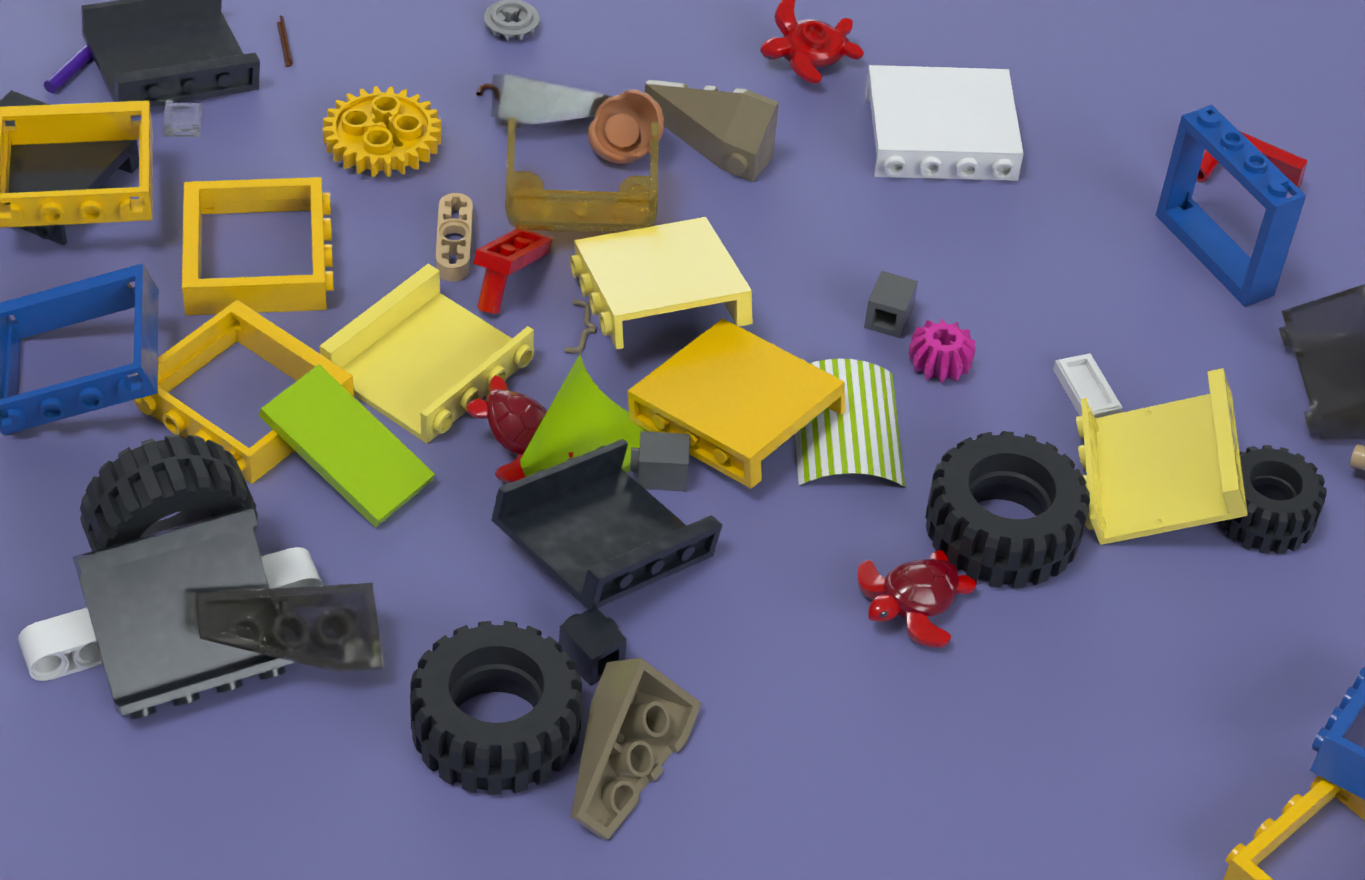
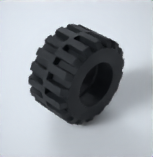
[1218,445,1327,554]

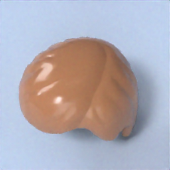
[587,90,665,164]

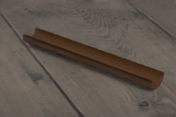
[277,15,293,67]

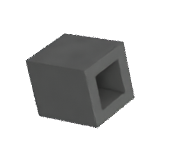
[864,271,918,338]
[630,431,690,492]

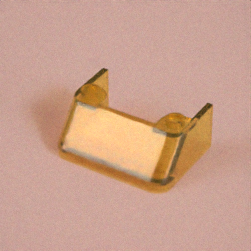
[505,117,659,233]

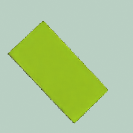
[259,364,435,528]

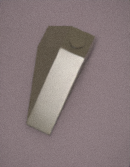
[645,80,779,182]
[571,658,702,839]

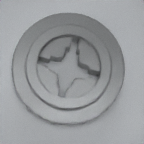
[484,0,540,41]

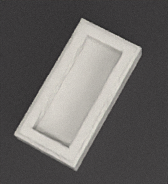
[1053,353,1123,418]

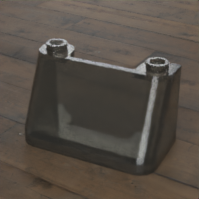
[1279,284,1365,440]

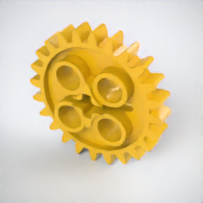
[322,86,442,177]

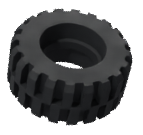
[925,431,1090,589]
[80,435,258,551]
[410,621,582,795]

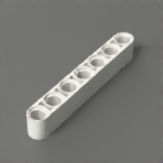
[18,547,324,681]

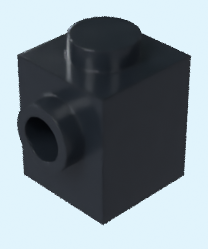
[559,609,627,686]

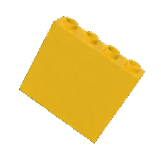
[627,318,845,489]

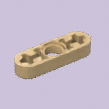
[436,193,473,282]

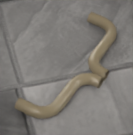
[565,299,596,353]

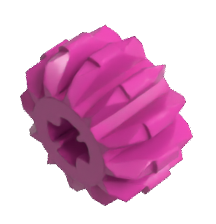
[908,318,976,384]

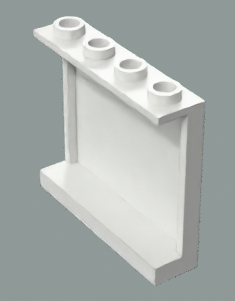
[865,65,1023,181]

